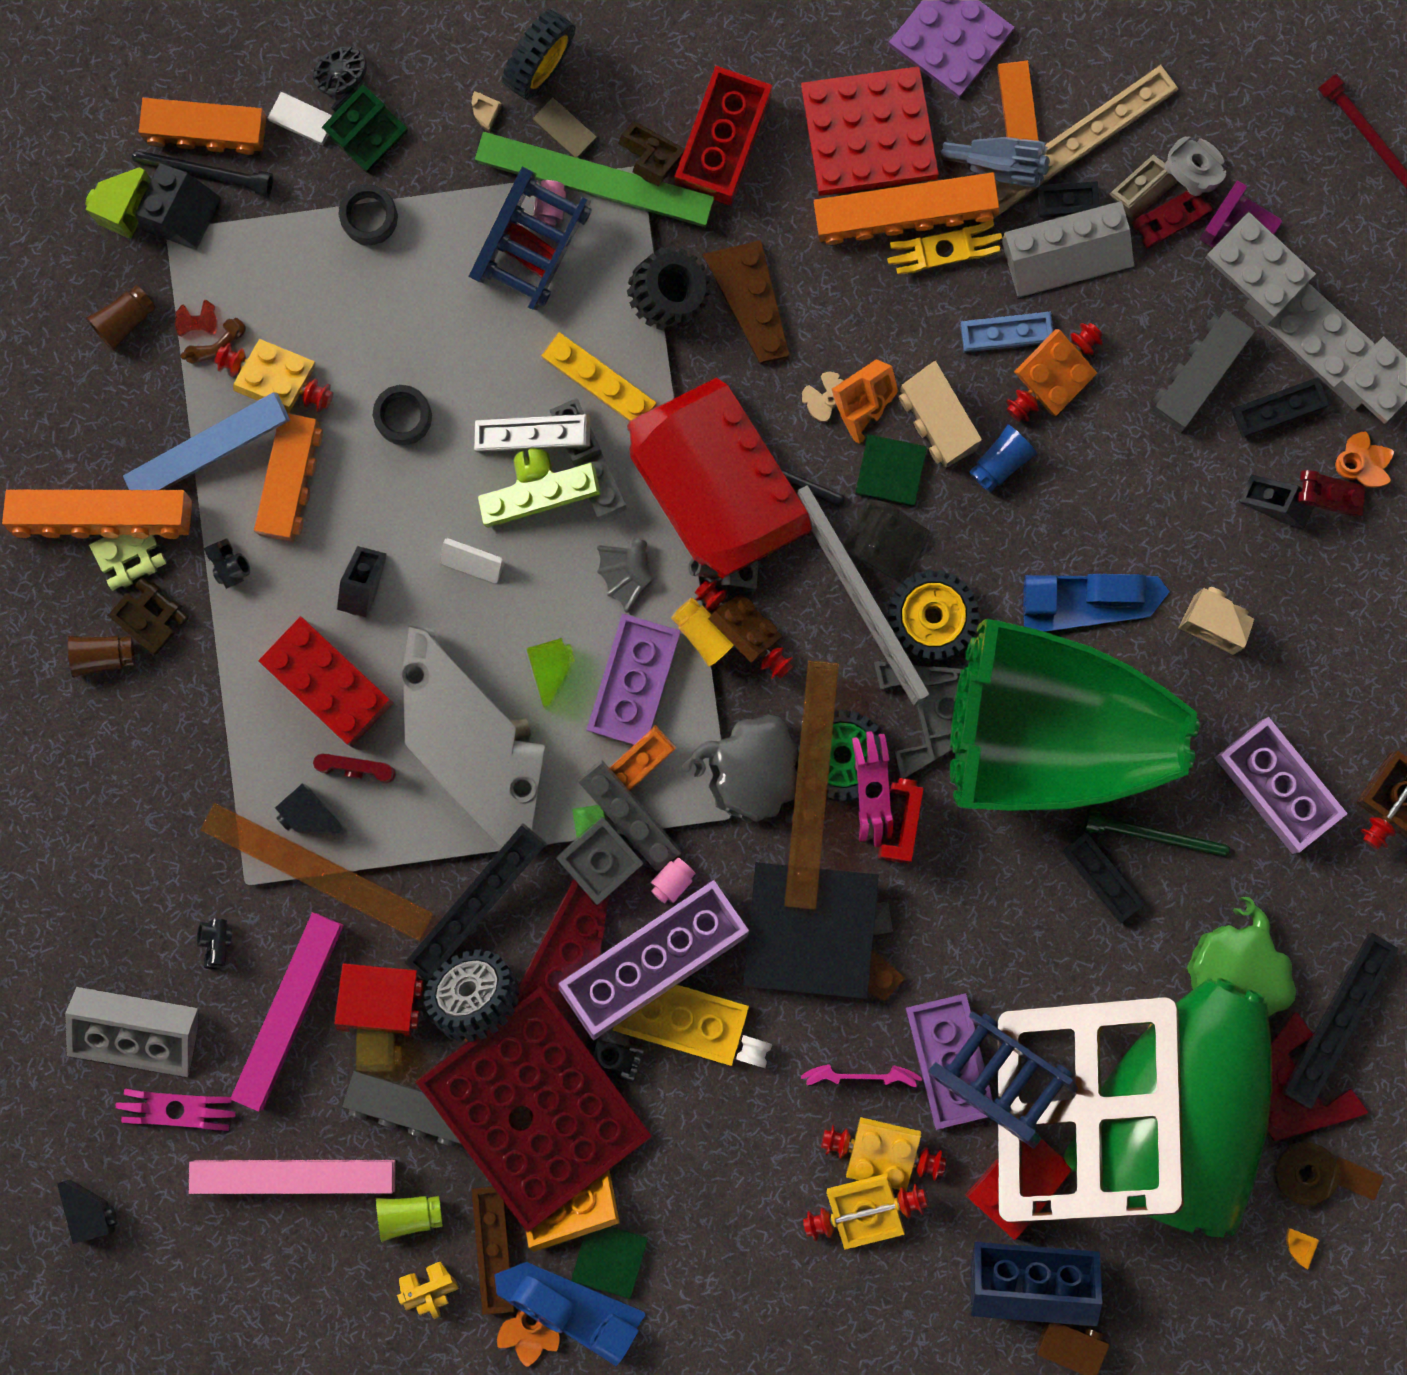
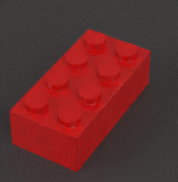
[675,65,772,206]
[258,616,394,747]

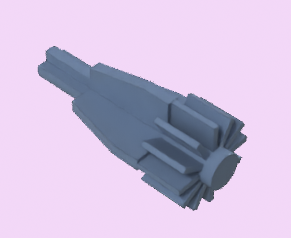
[941,137,1050,188]

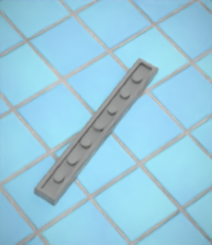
[797,485,930,707]

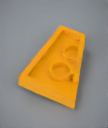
[526,1170,620,1252]

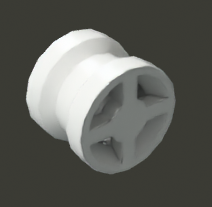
[736,1035,772,1068]

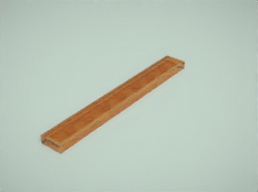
[785,660,839,910]
[200,803,434,941]

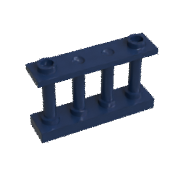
[468,166,592,310]
[928,1011,1078,1149]

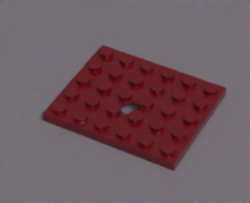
[415,987,651,1233]

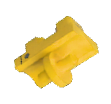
[397,1262,459,1319]

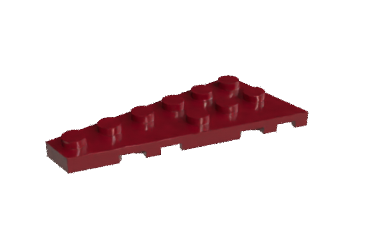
[517,879,610,1046]

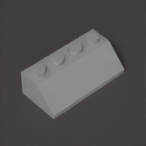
[1001,201,1134,298]
[65,987,198,1077]

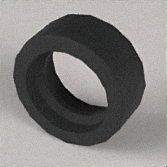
[338,184,398,245]
[372,384,432,445]

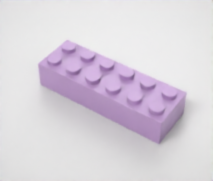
[558,880,749,1040]

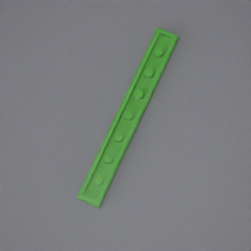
[475,132,714,228]

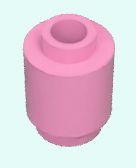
[533,180,566,227]
[650,857,696,904]

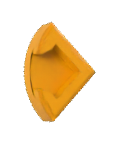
[1286,1227,1319,1269]

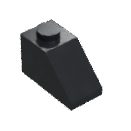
[1239,474,1314,528]
[337,546,387,617]
[275,783,347,835]
[57,1180,118,1244]

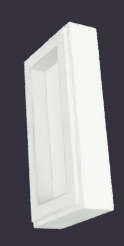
[268,92,332,146]

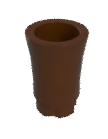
[86,286,156,351]
[68,635,135,678]

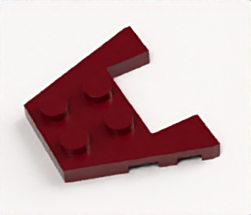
[1267,1012,1368,1141]

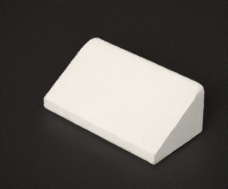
[441,538,505,583]

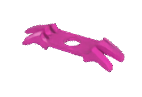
[852,731,893,847]
[801,1064,922,1087]
[115,1089,236,1131]

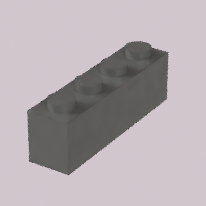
[1151,310,1255,433]
[342,1070,461,1147]

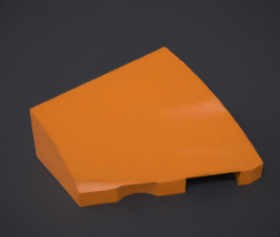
[832,359,898,444]

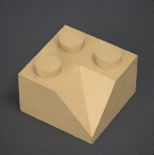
[1179,587,1254,655]

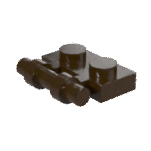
[107,577,189,656]

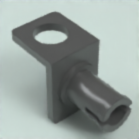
[688,558,759,589]

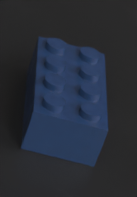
[970,1242,1102,1326]

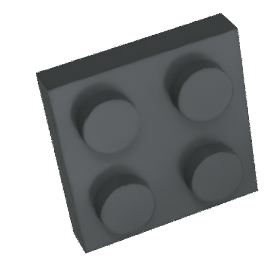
[556,817,644,905]

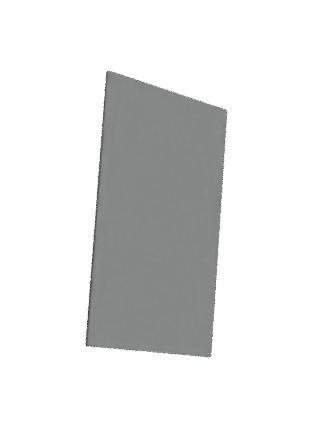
[167,166,731,885]

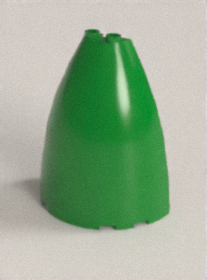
[950,619,1200,811]
[1064,978,1272,1237]

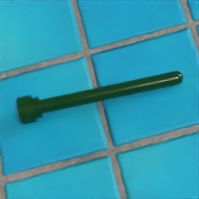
[1083,808,1230,856]

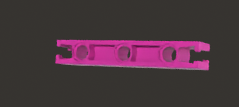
[230,912,344,1112]

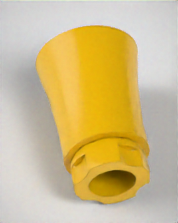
[671,597,734,667]

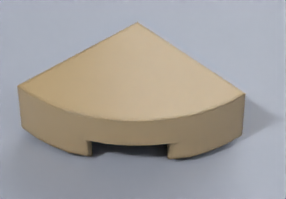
[472,91,502,132]

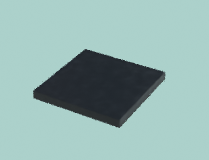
[743,862,879,999]

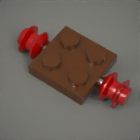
[694,580,793,680]

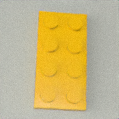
[613,985,749,1066]

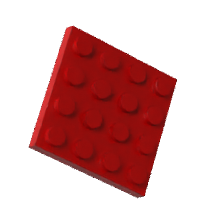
[801,66,938,196]

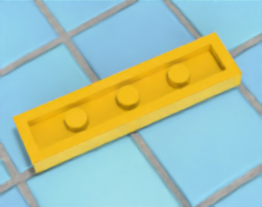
[541,332,657,421]

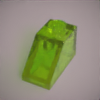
[526,638,575,710]

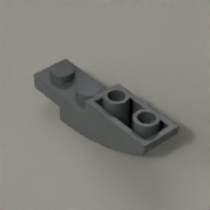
[549,398,627,522]

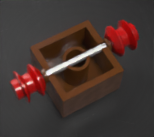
[1355,750,1407,850]

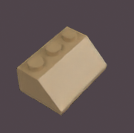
[898,361,982,468]

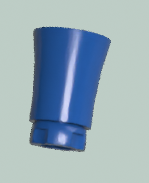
[969,424,1038,493]

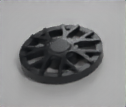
[313,47,367,96]

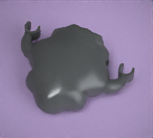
[682,714,809,828]

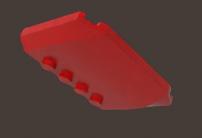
[627,377,812,579]

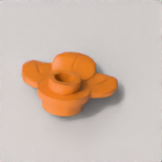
[1335,431,1394,488]
[497,1310,560,1367]

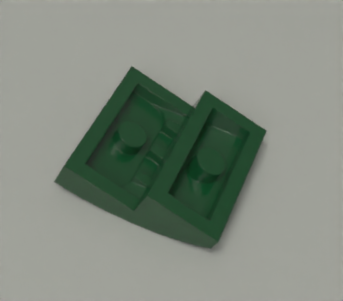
[322,84,408,173]

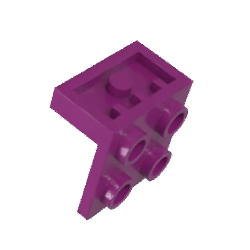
[1199,180,1282,248]

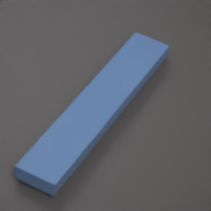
[123,392,290,490]

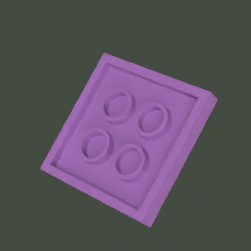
[888,0,1015,99]

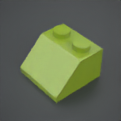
[85,167,152,239]

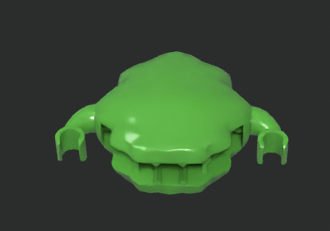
[1186,897,1296,1017]

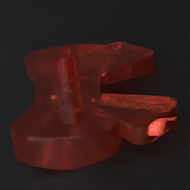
[175,300,218,337]

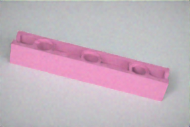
[189,1160,396,1194]

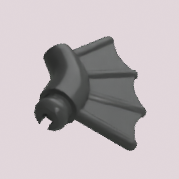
[597,538,654,613]

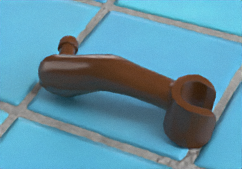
[180,318,246,364]

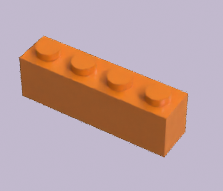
[139,98,267,155]
[254,413,323,542]

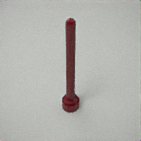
[1318,73,1407,190]

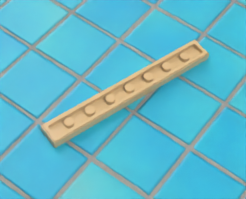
[980,65,1178,224]

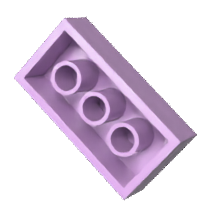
[1215,717,1348,854]

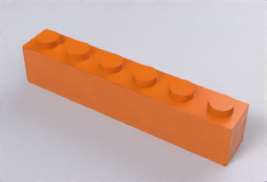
[814,172,999,245]
[2,490,192,539]

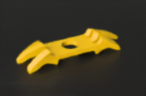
[887,220,1002,274]

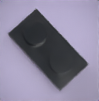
[1036,181,1100,218]

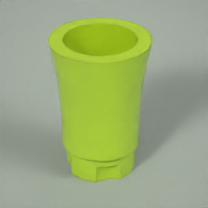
[376,1196,443,1242]

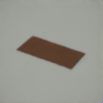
[1336,1157,1384,1201]

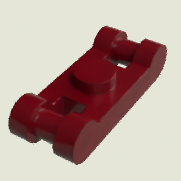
[1131,190,1214,249]
[313,753,396,783]

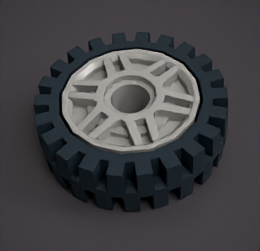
[424,950,520,1042]

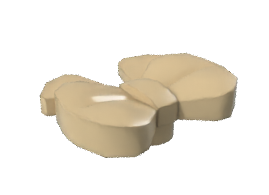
[802,371,843,423]

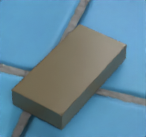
[533,98,597,158]

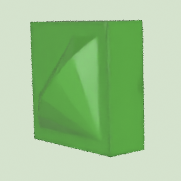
[572,805,605,838]

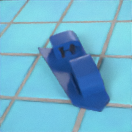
[1023,574,1170,632]
[494,1262,645,1366]

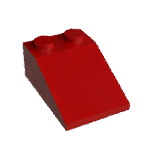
[965,1139,1072,1240]

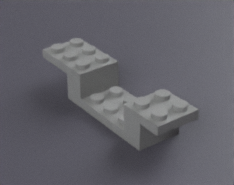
[1205,212,1407,424]

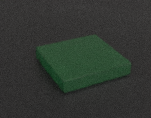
[855,434,927,507]
[571,1226,648,1299]

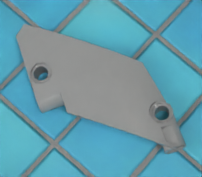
[401,626,545,848]

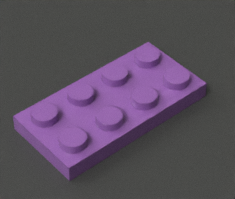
[586,613,681,745]
[905,993,993,1130]

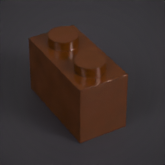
[1034,1322,1110,1375]

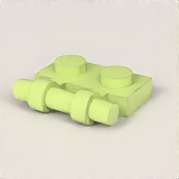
[89,535,167,591]

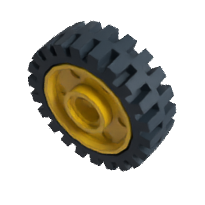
[502,9,576,100]
[888,570,979,662]

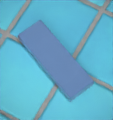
[960,311,1053,353]

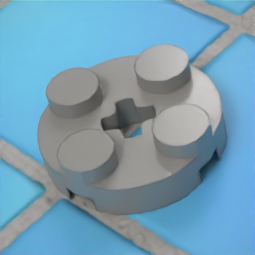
[1165,137,1226,196]

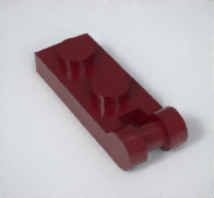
[1298,470,1365,517]

